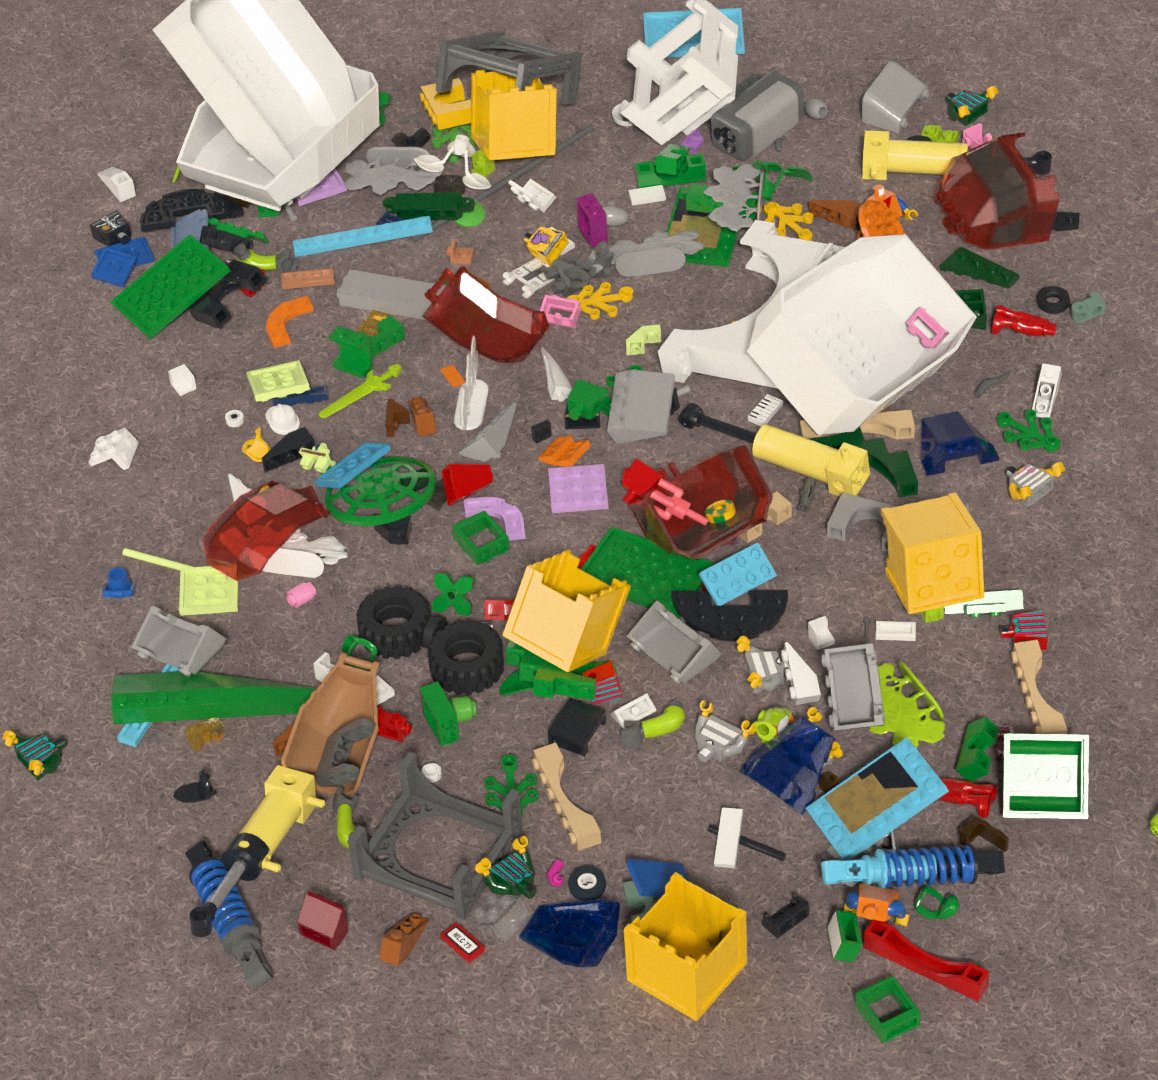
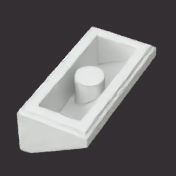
[611,693,657,729]

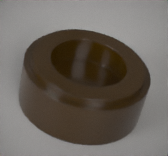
[818,773,839,792]

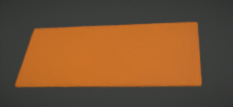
[440,365,466,388]

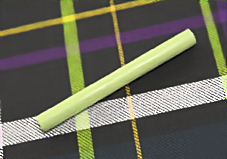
[123,548,194,571]

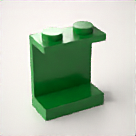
[329,326,373,379]

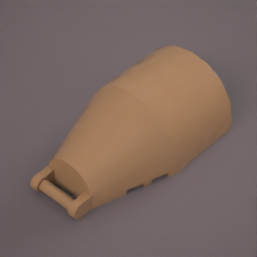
[281,652,380,796]

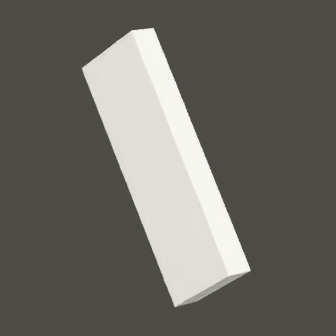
[714,808,743,868]

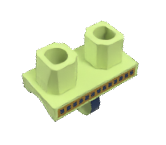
[299,442,336,473]

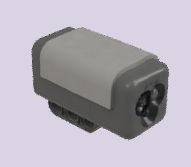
[711,70,804,161]

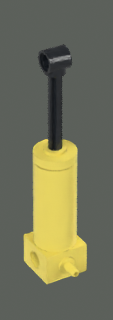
[862,130,1052,180]
[678,403,870,497]

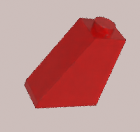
[441,464,493,506]

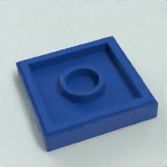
[91,247,137,288]

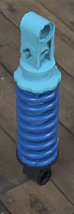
[821,844,1006,888]

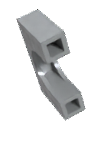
[827,493,897,552]

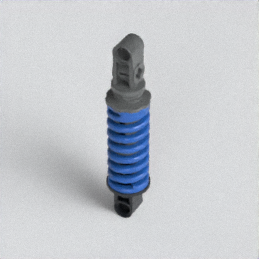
[185,840,274,990]

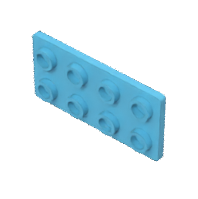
[699,543,777,606]

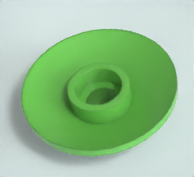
[453,200,485,228]

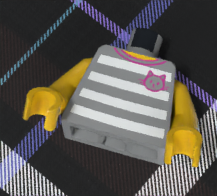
[1006,462,1065,507]

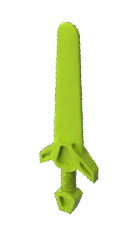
[319,364,402,418]

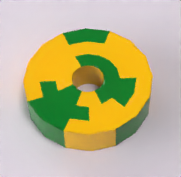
[705,500,736,524]

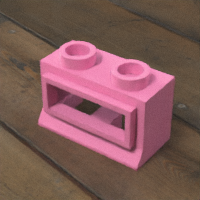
[962,123,1000,156]
[539,295,581,328]
[906,307,950,349]

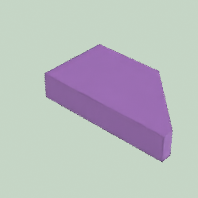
[681,127,704,153]

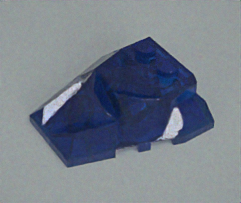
[739,716,835,815]

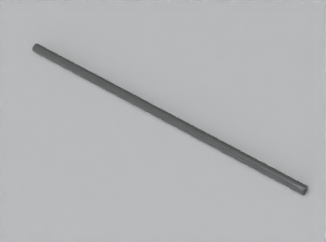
[411,124,594,242]

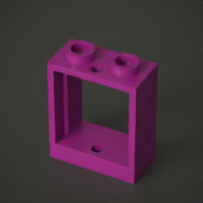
[576,193,608,248]

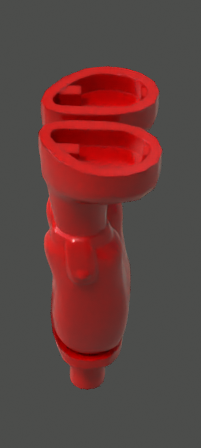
[991,305,1057,337]
[938,778,997,819]

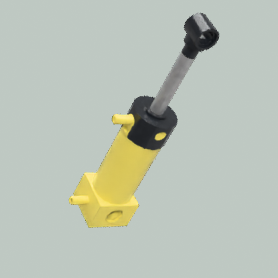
[189,765,325,937]

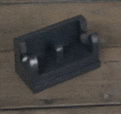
[762,894,809,939]

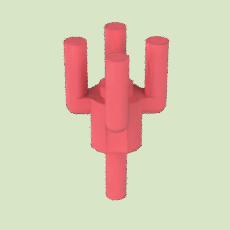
[645,478,709,526]

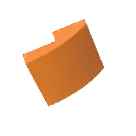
[538,435,591,467]

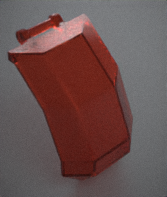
[422,267,549,363]
[203,481,330,581]

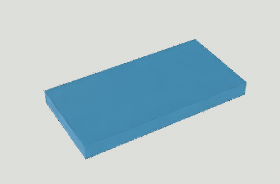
[314,442,391,488]

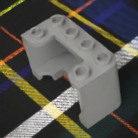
[821,643,885,731]

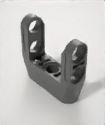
[315,718,375,787]

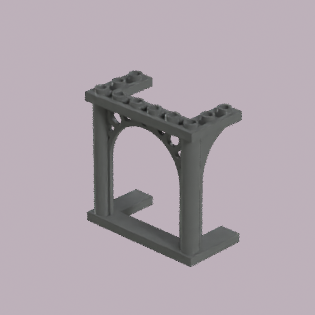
[436,31,582,105]
[347,752,523,921]

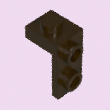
[959,816,1009,852]

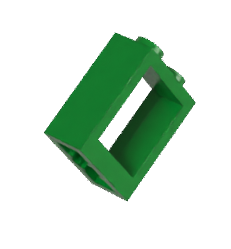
[452,510,510,566]
[419,681,459,747]
[855,976,921,1043]

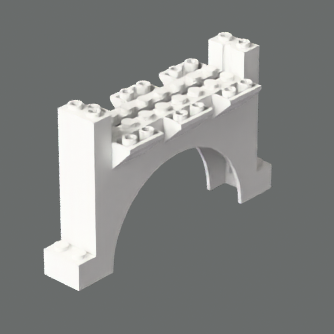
[658,220,845,389]

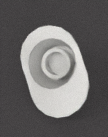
[265,404,300,435]

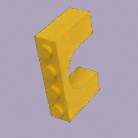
[419,78,471,130]

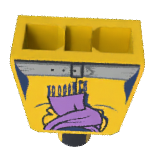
[524,227,569,266]

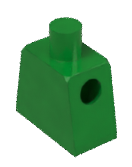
[567,379,610,421]

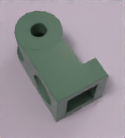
[1071,291,1105,322]

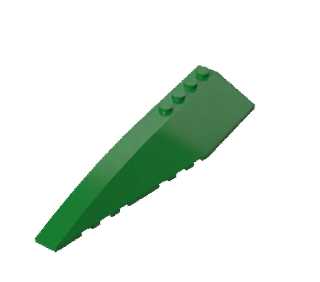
[112,671,318,725]

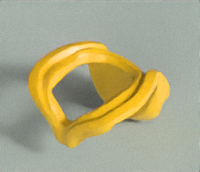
[242,426,271,462]

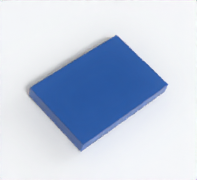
[94,236,154,267]
[626,859,690,897]

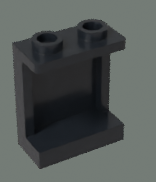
[548,698,606,757]

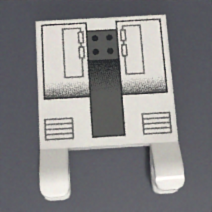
[503,258,555,298]

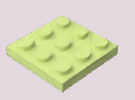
[246,360,310,402]
[179,564,239,616]

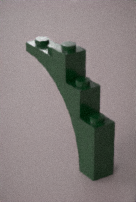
[810,427,918,498]

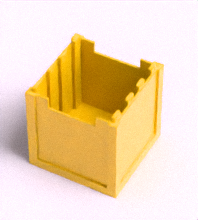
[471,70,557,160]
[881,492,985,614]
[502,549,631,672]
[624,872,747,1021]

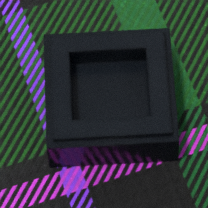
[532,420,552,443]

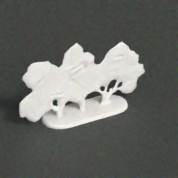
[454,336,488,431]
[234,526,348,578]

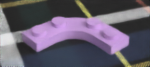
[464,497,526,541]

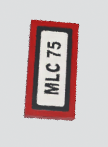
[440,923,485,963]

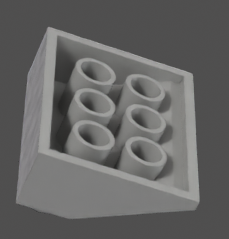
[607,370,675,444]

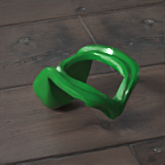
[341,634,377,670]
[915,885,960,919]

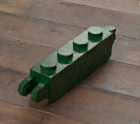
[382,192,475,220]

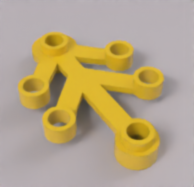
[764,202,813,241]
[567,282,634,320]

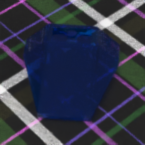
[921,411,999,476]
[519,899,620,968]

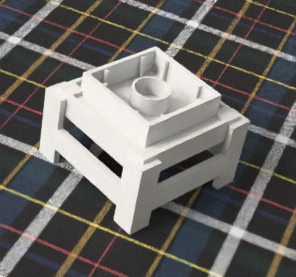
[620,0,738,145]

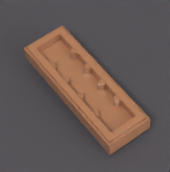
[281,268,335,289]

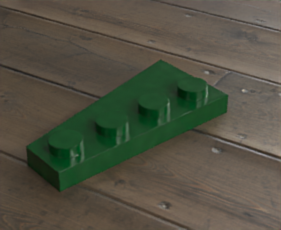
[940,246,1019,289]

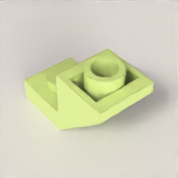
[626,324,661,355]

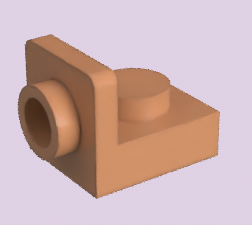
[447,240,474,264]

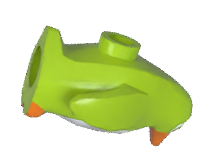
[753,707,796,744]

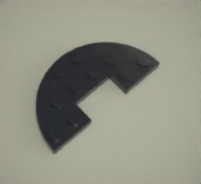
[140,189,244,232]
[671,590,788,641]

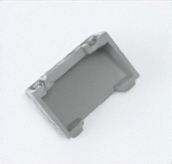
[862,61,930,133]
[626,600,722,684]
[131,606,226,677]

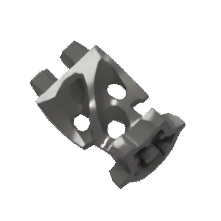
[544,241,614,297]

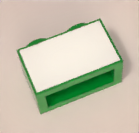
[827,910,862,962]

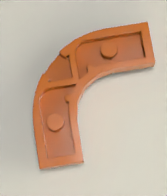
[266,295,314,348]

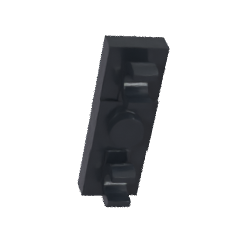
[199,225,252,254]

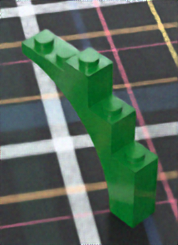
[506,640,596,700]

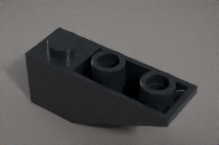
[262,427,315,472]

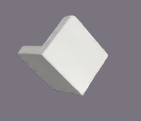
[168,364,196,396]
[808,616,835,650]
[313,652,335,682]

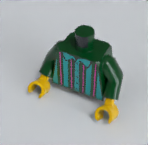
[946,86,998,126]
[2,730,66,781]
[475,836,537,900]

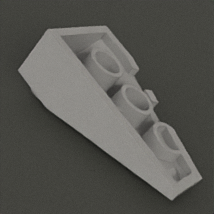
[459,402,517,462]

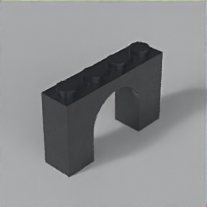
[187,259,267,329]

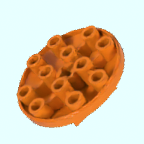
[857,200,909,240]

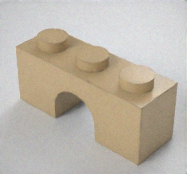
[733,491,792,543]

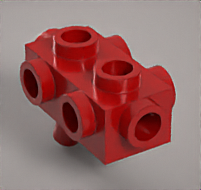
[377,707,412,743]

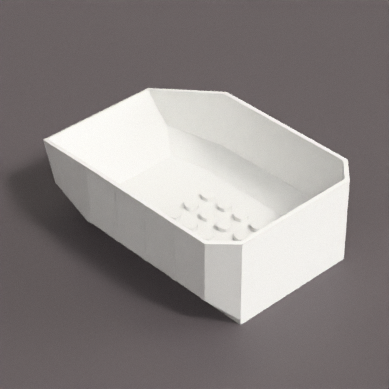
[153,0,356,176]
[176,65,380,211]
[747,234,977,436]

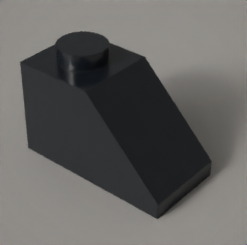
[373,514,412,545]

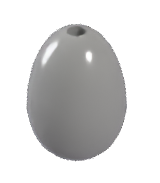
[804,98,828,119]
[603,206,628,226]

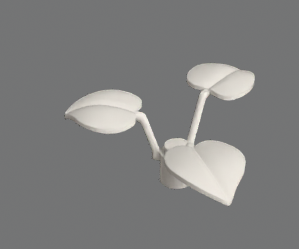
[414,135,491,189]

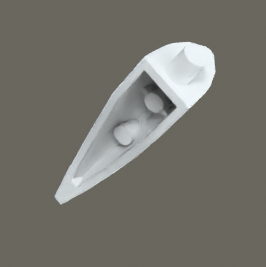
[541,347,573,402]

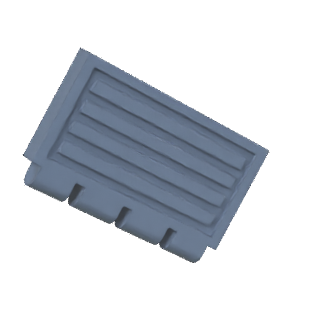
[171,209,209,250]

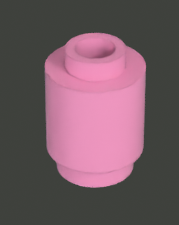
[286,582,316,608]

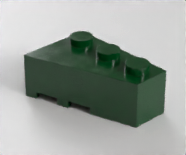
[954,289,987,330]

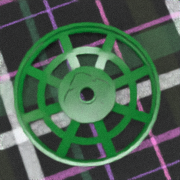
[325,456,437,526]

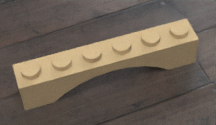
[800,409,915,439]
[1011,640,1067,734]
[531,743,601,851]

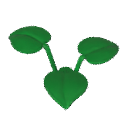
[732,160,812,201]

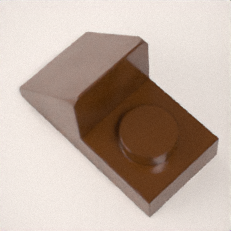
[385,399,410,437]

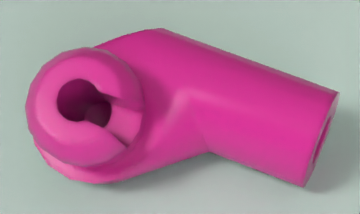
[546,859,564,887]

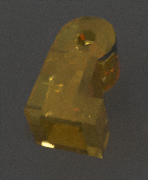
[185,718,224,753]

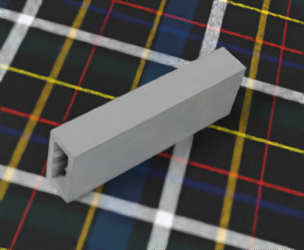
[337,270,451,322]

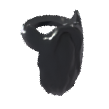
[173,770,217,803]

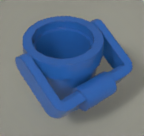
[102,567,136,598]

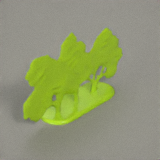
[869,661,945,748]

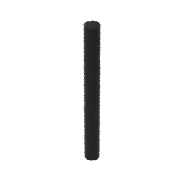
[708,824,786,861]

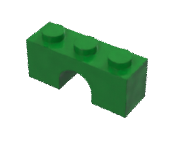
[654,144,690,175]
[360,315,405,358]
[956,717,1000,782]

